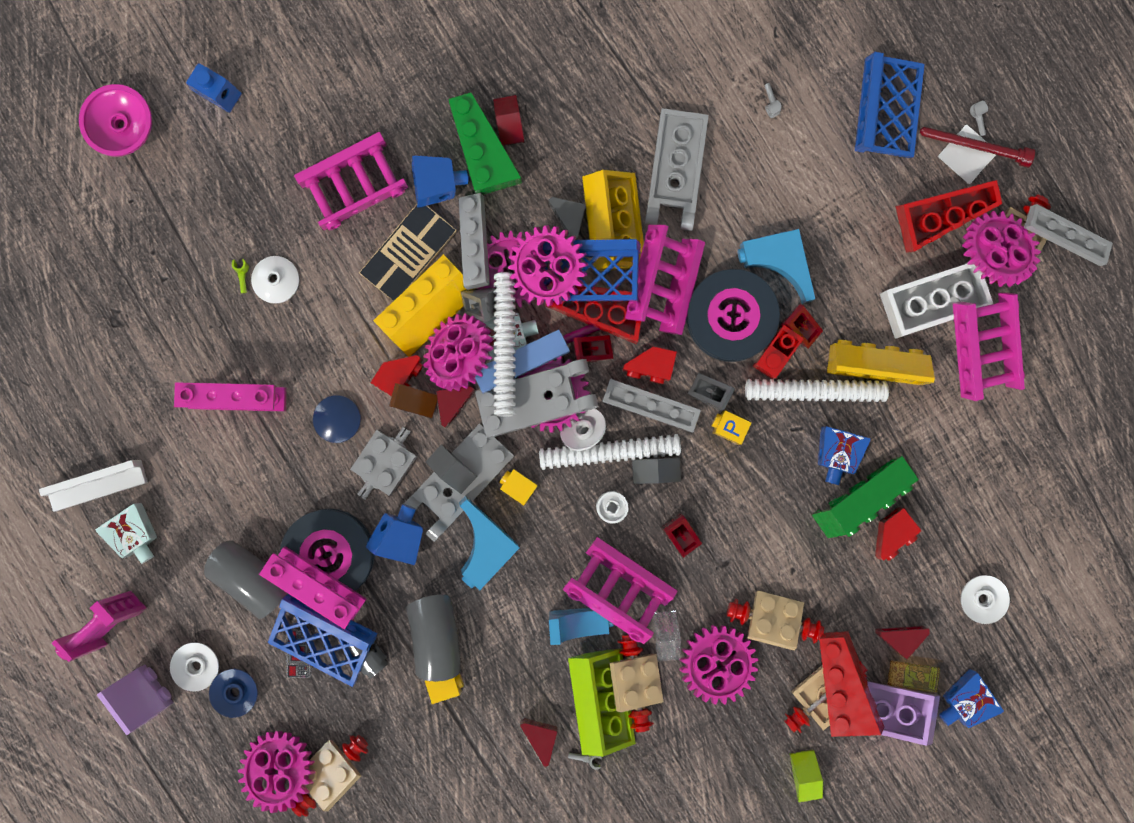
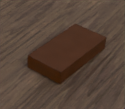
[389,383,438,418]

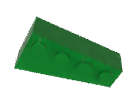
[448,93,522,195]
[812,456,919,538]

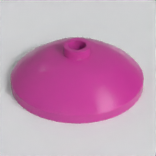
[79,84,152,157]

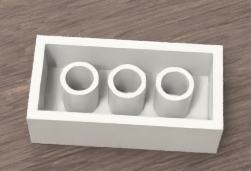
[880,264,993,339]

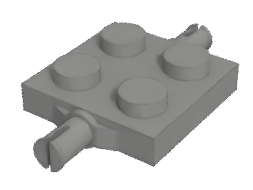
[350,426,418,500]

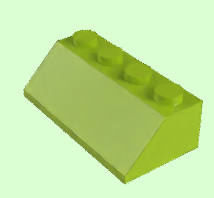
[568,648,636,757]

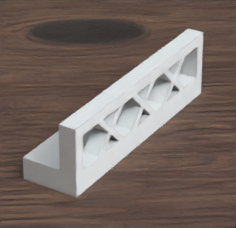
[39,460,148,512]

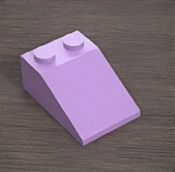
[97,665,173,735]
[867,681,940,746]

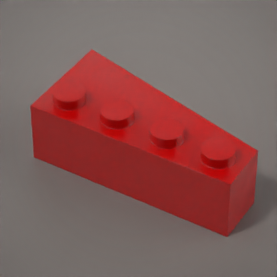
[895,180,1002,253]

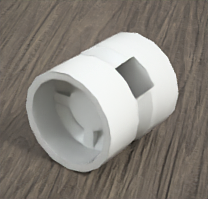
[596,491,628,523]

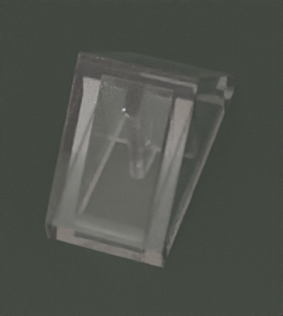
[652,611,681,662]

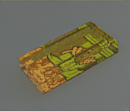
[888,661,940,692]

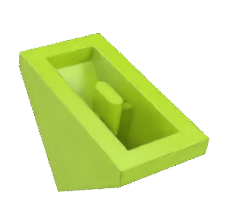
[790,750,823,802]

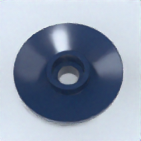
[209,669,258,718]

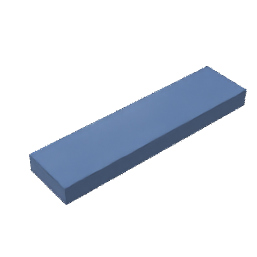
[475,330,570,394]

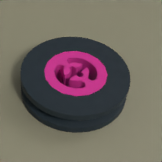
[686,269,780,362]
[280,509,375,591]

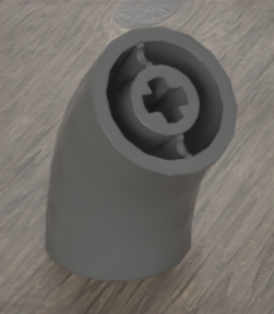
[204,540,287,619]
[406,594,461,682]

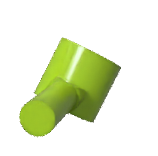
[231,259,249,293]

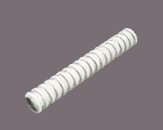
[494,272,516,417]
[745,379,889,402]
[539,434,681,470]

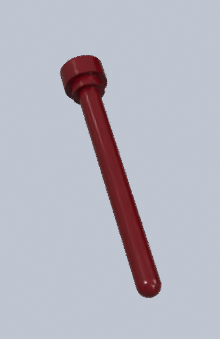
[920,127,1035,168]

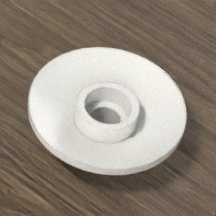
[251,256,299,304]
[560,409,606,451]
[961,575,1010,624]
[170,643,219,691]

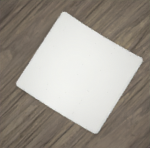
[938,125,996,184]

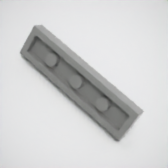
[459,193,490,290]
[1024,204,1113,266]
[602,379,701,433]

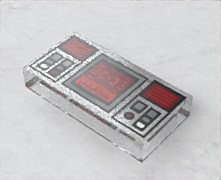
[286,628,312,678]

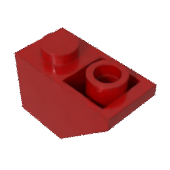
[753,325,804,379]
[622,346,677,384]
[370,355,423,396]
[875,507,921,561]

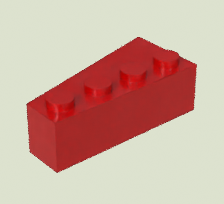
[545,281,641,344]
[819,631,885,737]

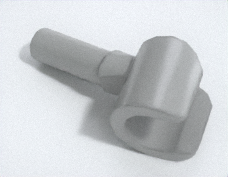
[764,83,781,118]
[970,100,988,136]
[568,752,603,770]

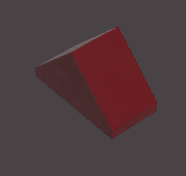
[493,95,524,146]
[780,304,823,349]
[573,335,614,363]
[436,386,475,428]
[661,514,702,558]
[875,626,930,659]
[520,718,558,767]

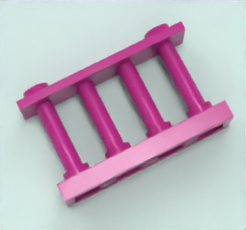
[294,132,408,231]
[625,224,705,335]
[953,292,1025,401]
[174,382,287,412]
[563,537,677,644]
[259,546,366,629]
[52,591,146,662]

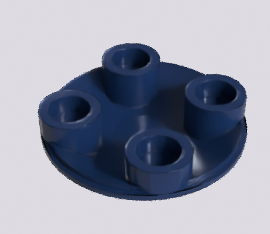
[313,395,362,443]

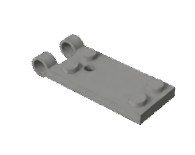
[645,108,709,231]
[475,359,599,438]
[399,423,514,542]

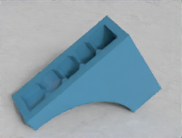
[737,229,815,304]
[459,496,519,590]
[549,608,613,645]

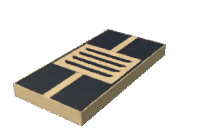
[359,204,457,301]

